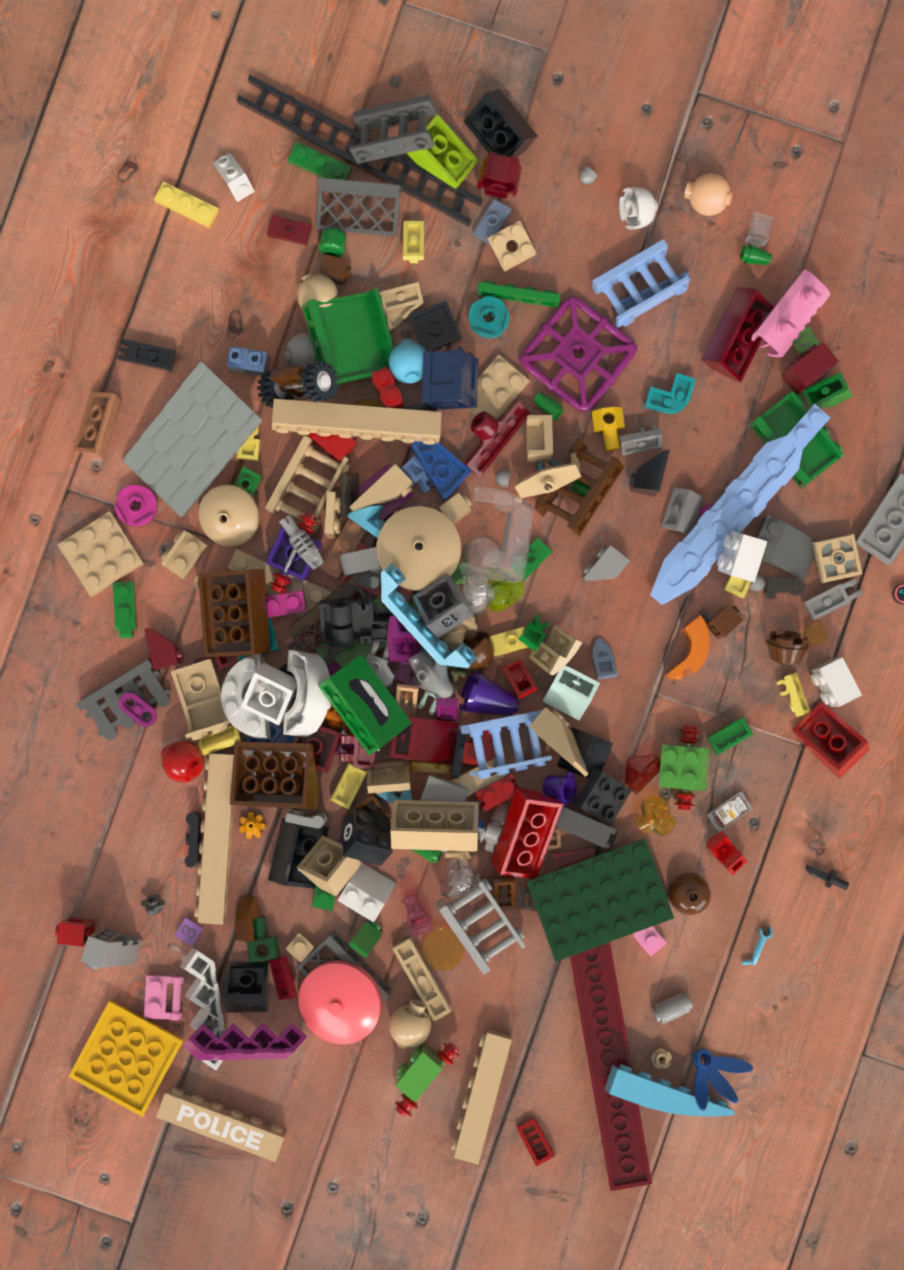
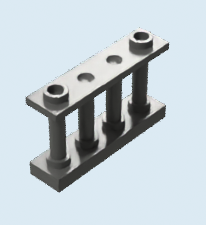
[349,94,437,164]

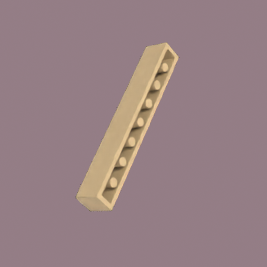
[272,399,442,445]
[195,753,234,924]

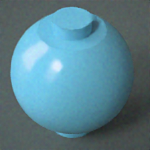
[389,339,427,384]

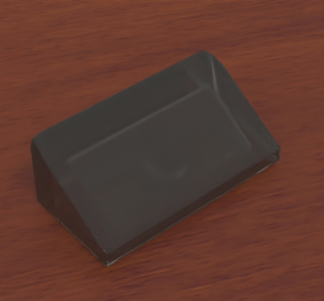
[340,472,359,518]

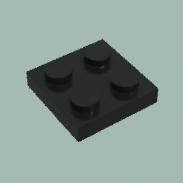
[408,300,462,352]

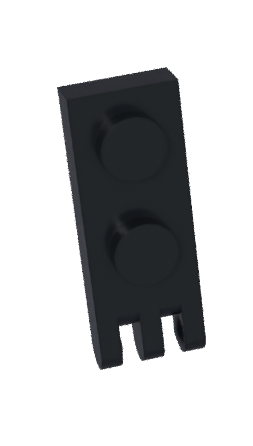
[117,339,177,372]

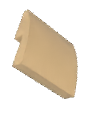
[529,625,582,675]

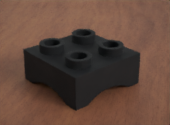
[573,767,632,826]

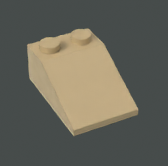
[529,707,588,777]

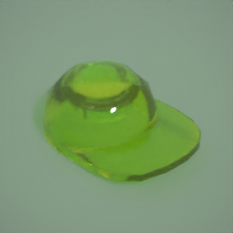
[482,573,524,612]

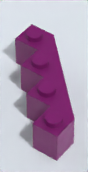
[183,1022,307,1061]

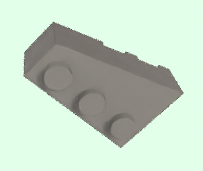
[80,927,143,969]

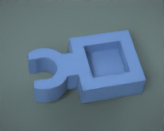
[401,456,434,494]

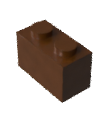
[706,604,743,639]

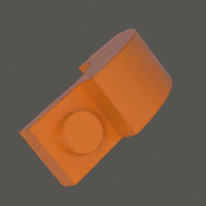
[665,615,710,681]

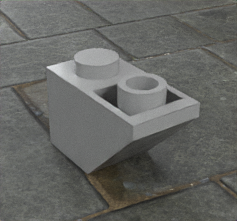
[583,545,630,582]

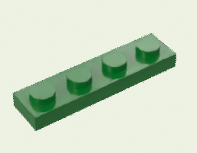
[477,281,561,308]

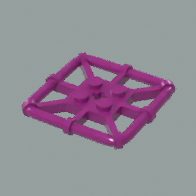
[519,295,637,413]

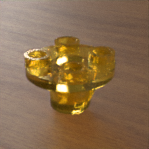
[636,796,676,836]

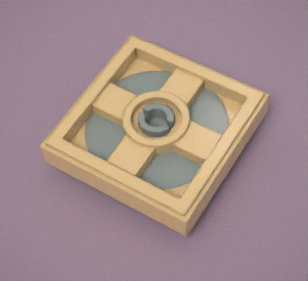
[812,534,862,583]

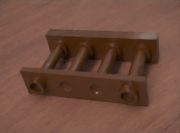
[534,439,624,537]

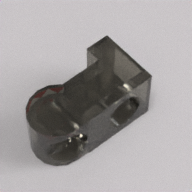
[763,577,805,599]

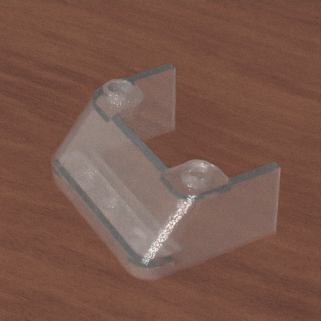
[460,486,535,583]

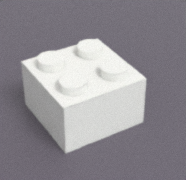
[717,531,767,582]
[810,657,862,707]
[241,663,297,725]

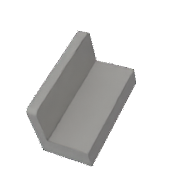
[661,488,703,535]

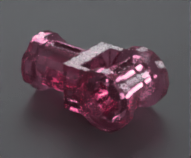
[400,893,434,939]

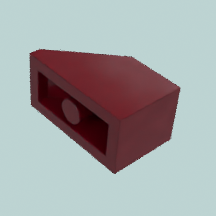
[144,628,183,670]

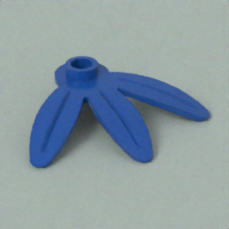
[692,1049,753,1111]

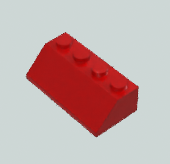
[490,788,563,878]

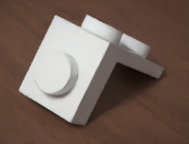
[213,153,255,202]

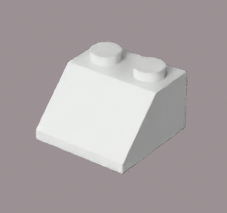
[338,862,396,922]

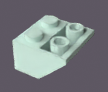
[542,665,600,720]

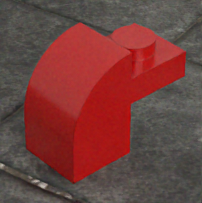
[462,730,495,765]
[705,831,747,876]

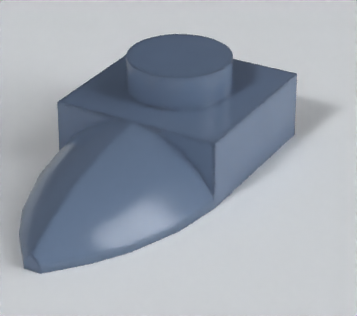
[592,638,618,680]

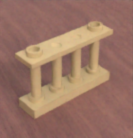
[265,435,351,534]

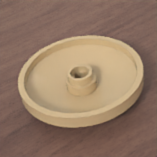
[377,506,461,591]

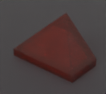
[625,754,661,795]

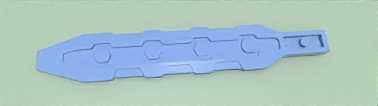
[650,404,831,605]

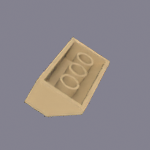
[391,800,479,851]

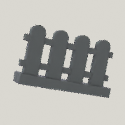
[76,658,171,740]

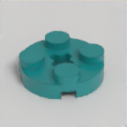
[468,296,510,339]

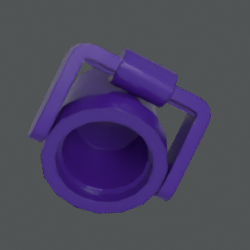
[543,772,577,807]

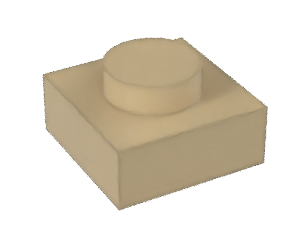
[285,932,315,963]

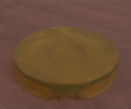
[410,761,452,773]
[422,928,464,971]

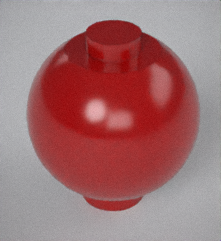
[161,741,204,783]

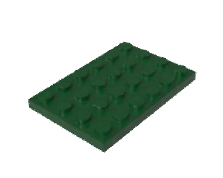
[526,838,674,962]

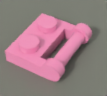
[144,974,184,1020]

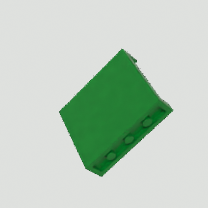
[302,288,394,384]

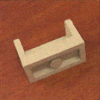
[526,415,553,462]

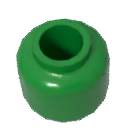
[319,227,347,258]

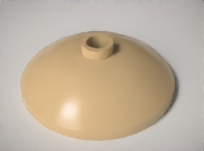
[199,484,260,547]

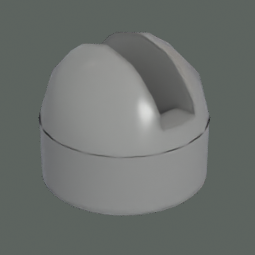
[580,166,598,185]
[496,470,511,487]
[749,574,766,591]

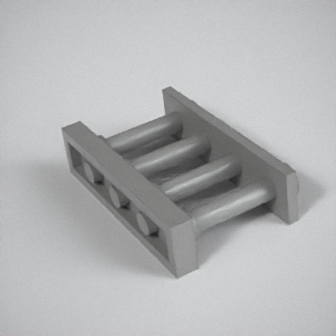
[436,874,526,975]

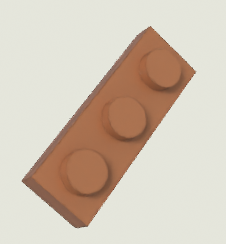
[320,519,367,579]

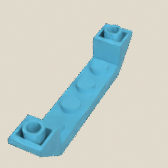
[381,563,476,668]

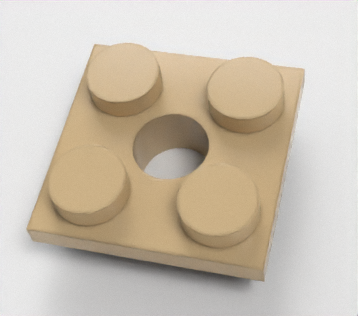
[487,220,537,272]

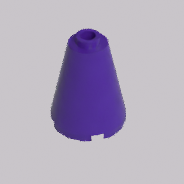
[459,671,520,716]

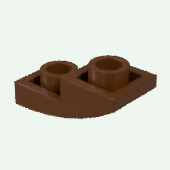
[235,895,259,942]

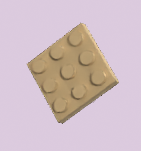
[57,511,144,597]

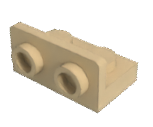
[161,530,208,580]

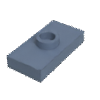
[473,199,512,246]

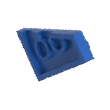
[411,441,472,502]

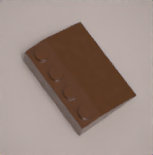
[198,569,270,657]
[230,742,319,810]

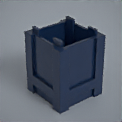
[422,347,479,410]

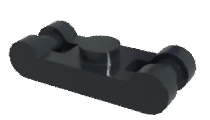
[184,811,202,868]

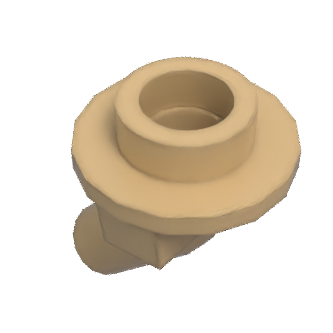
[444,850,475,863]

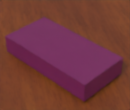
[437,698,458,721]

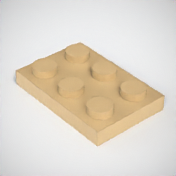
[466,355,530,420]

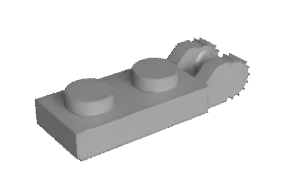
[803,578,863,621]

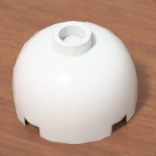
[619,187,657,230]

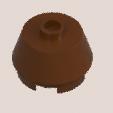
[766,630,809,666]

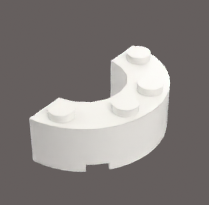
[283,650,331,737]
[221,654,271,740]

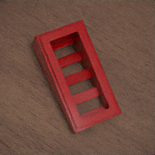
[516,1117,556,1167]

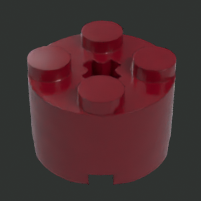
[477,152,522,198]

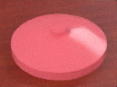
[298,960,382,1044]

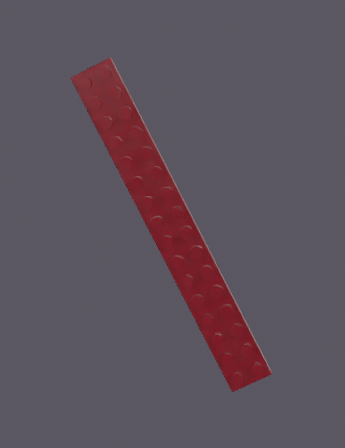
[552,847,652,1191]

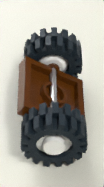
[257,362,339,408]

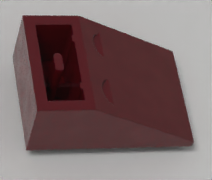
[390,717,458,764]

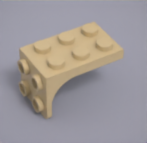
[171,658,230,740]

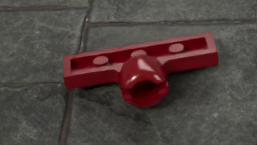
[463,399,531,477]

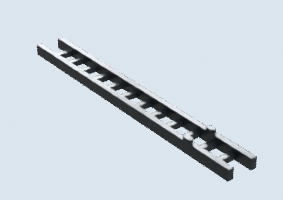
[236,75,483,227]

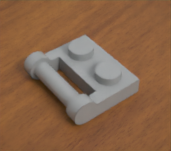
[285,809,328,828]

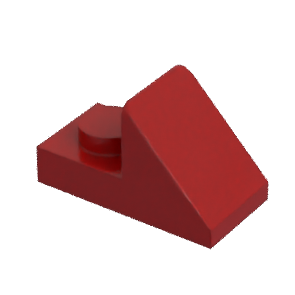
[502,658,538,699]

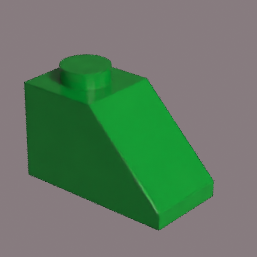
[802,372,853,409]
[349,919,383,958]

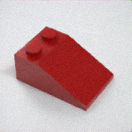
[792,702,869,779]

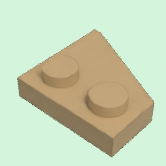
[379,282,424,332]

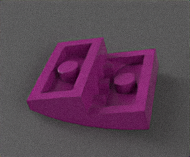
[387,615,420,661]

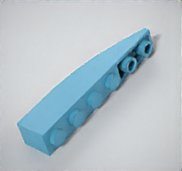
[604,1064,735,1117]

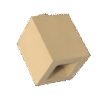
[439,493,472,524]

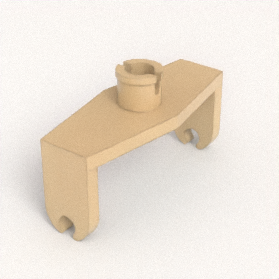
[515,452,581,498]

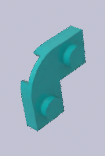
[644,373,696,415]

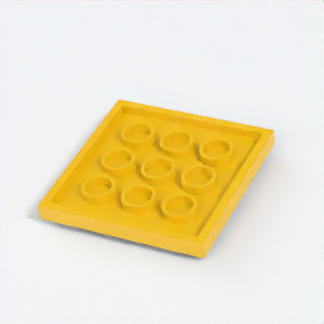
[68,1000,184,1117]

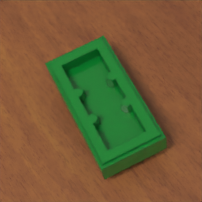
[509,538,552,582]
[706,717,753,756]

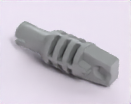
[279,515,324,570]

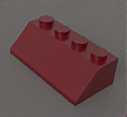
[701,287,774,383]

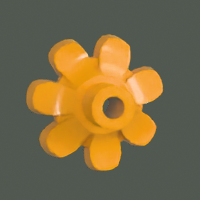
[239,812,267,839]

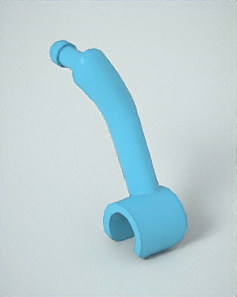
[742,926,773,966]

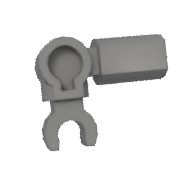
[484,803,509,853]

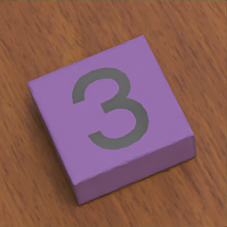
[174,917,204,946]

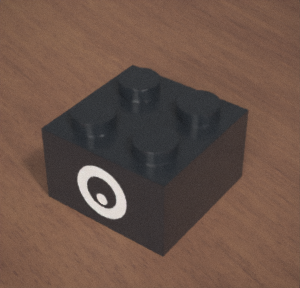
[341,808,393,866]

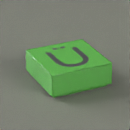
[792,326,819,355]

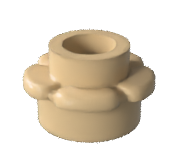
[651,1048,672,1069]

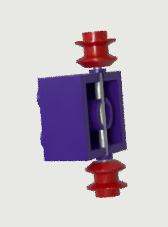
[266,512,324,594]

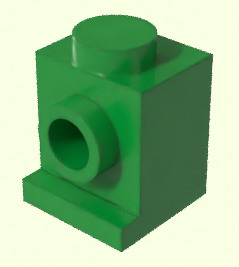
[234,467,264,498]

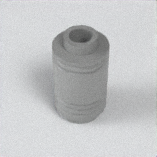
[652,992,693,1024]

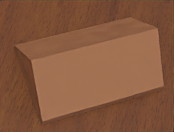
[74,392,122,459]

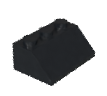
[463,89,538,157]
[268,818,329,889]

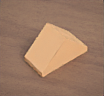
[396,684,419,717]

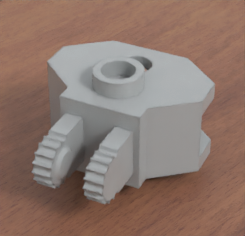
[365,641,394,686]

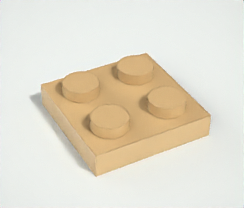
[324,492,342,539]
[367,759,410,794]

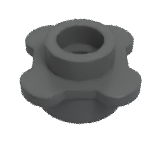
[141,894,165,915]

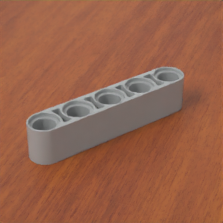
[340,543,423,577]

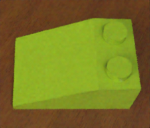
[407,114,479,189]

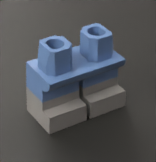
[226,346,271,377]

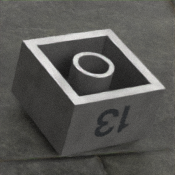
[413,573,474,638]

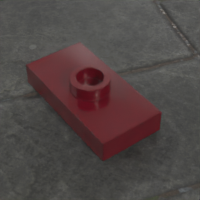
[267,215,312,246]
[269,955,298,1000]

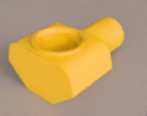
[591,407,625,451]

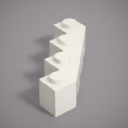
[180,949,225,1070]

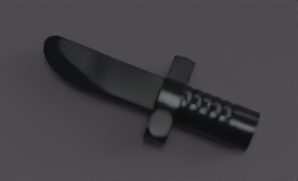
[805,865,849,890]

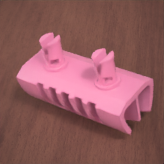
[752,269,831,357]

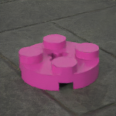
[115,485,158,527]

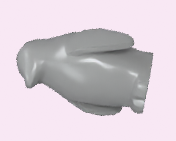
[409,651,455,698]

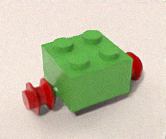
[659,725,710,810]
[395,1042,460,1117]

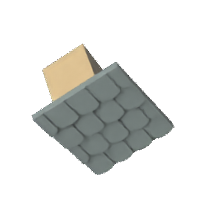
[122,361,262,518]

